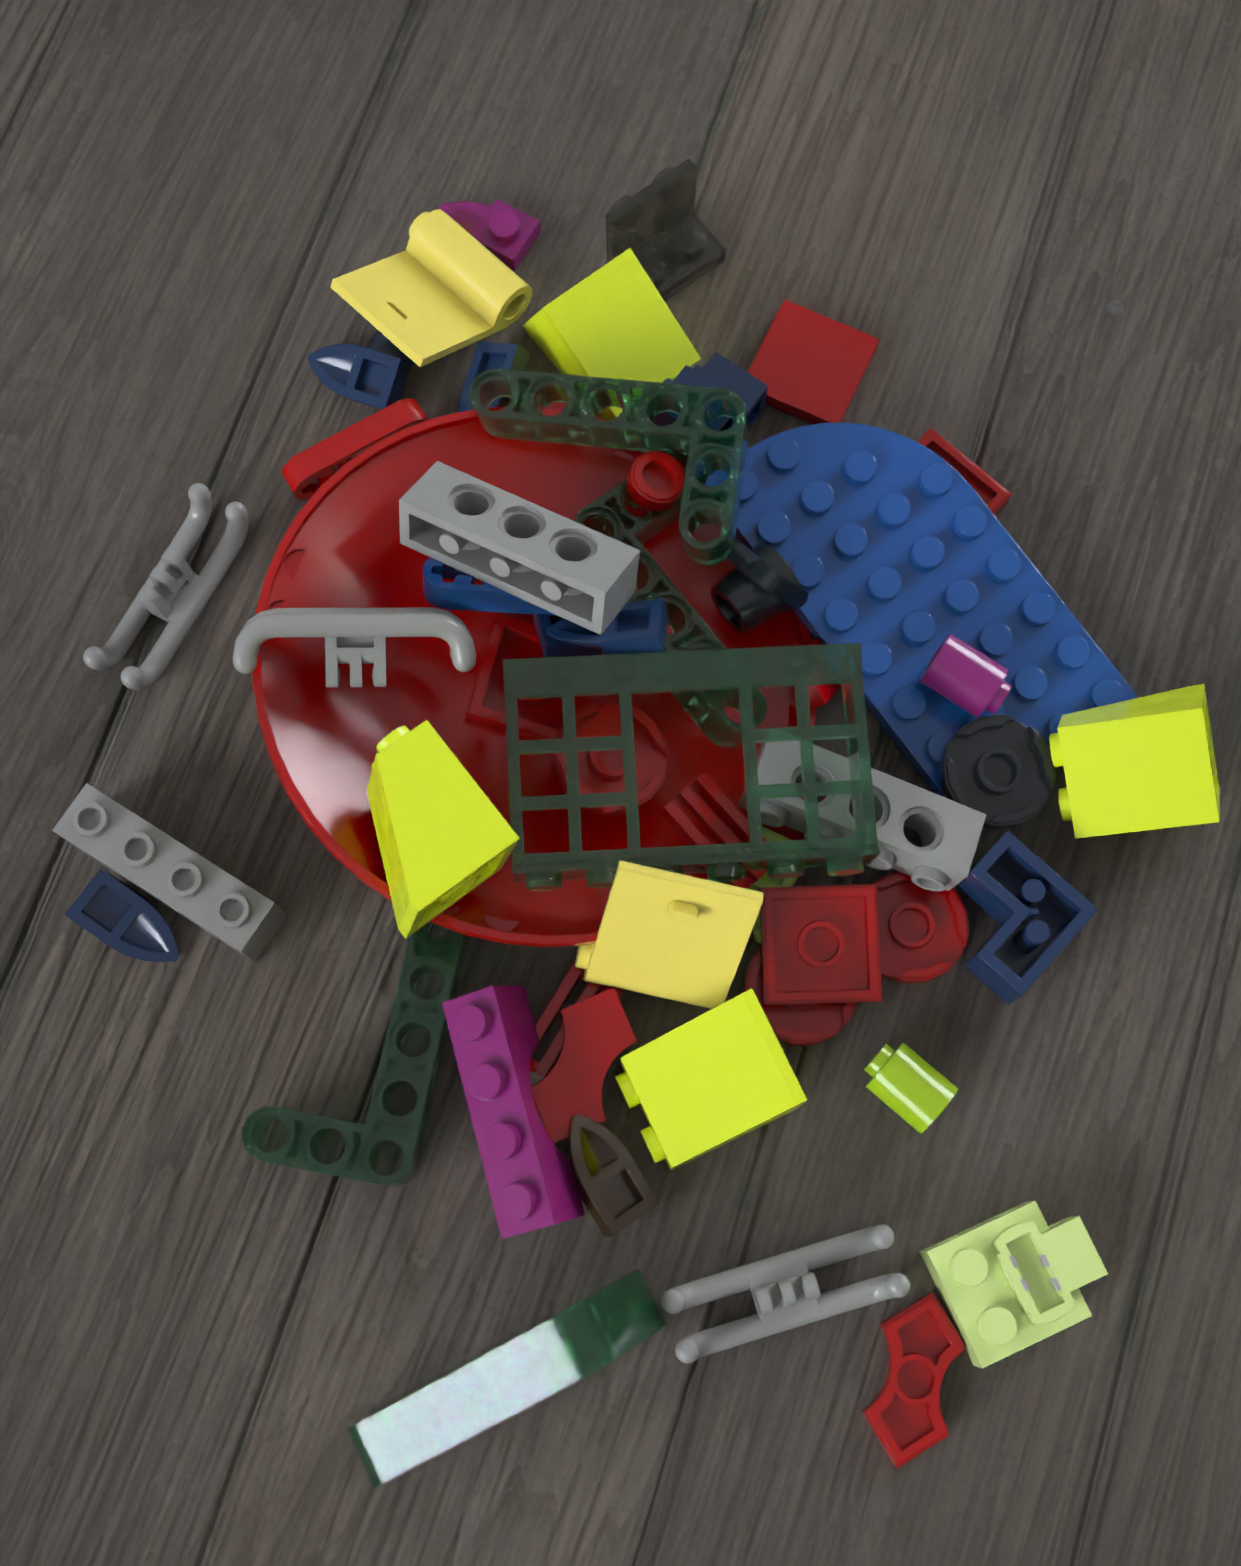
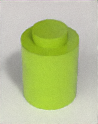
[864,1042,958,1134]

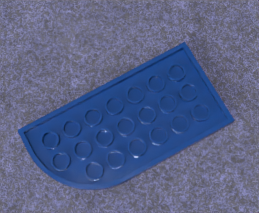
[699,422,1139,798]

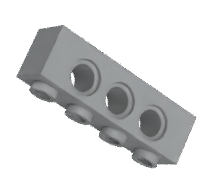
[399,461,640,635]
[738,728,987,891]
[52,783,288,963]

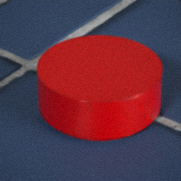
[626,451,686,512]

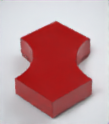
[531,987,637,1143]
[861,1292,966,1469]

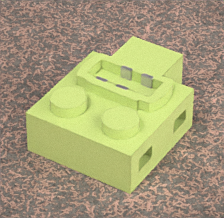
[919,1201,1108,1369]

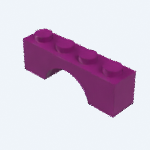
[442,985,585,1239]

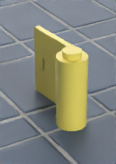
[331,209,533,367]
[575,860,763,1009]

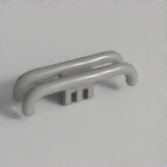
[83,483,249,691]
[233,607,476,687]
[661,1225,910,1364]

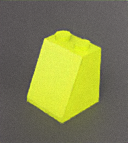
[523,248,701,424]
[1049,684,1220,839]
[367,720,519,939]
[615,989,807,1171]

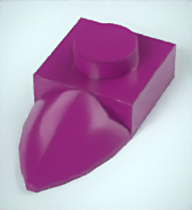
[440,198,541,271]

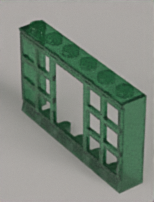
[503,643,880,891]

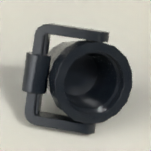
[710,533,808,634]

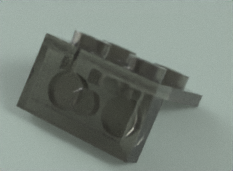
[605,159,726,301]

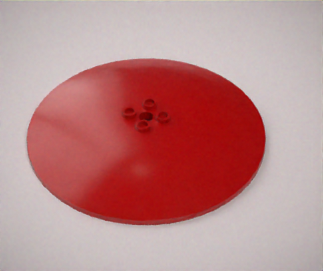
[252,406,816,947]

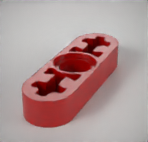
[282,398,429,500]

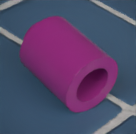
[919,633,1012,718]

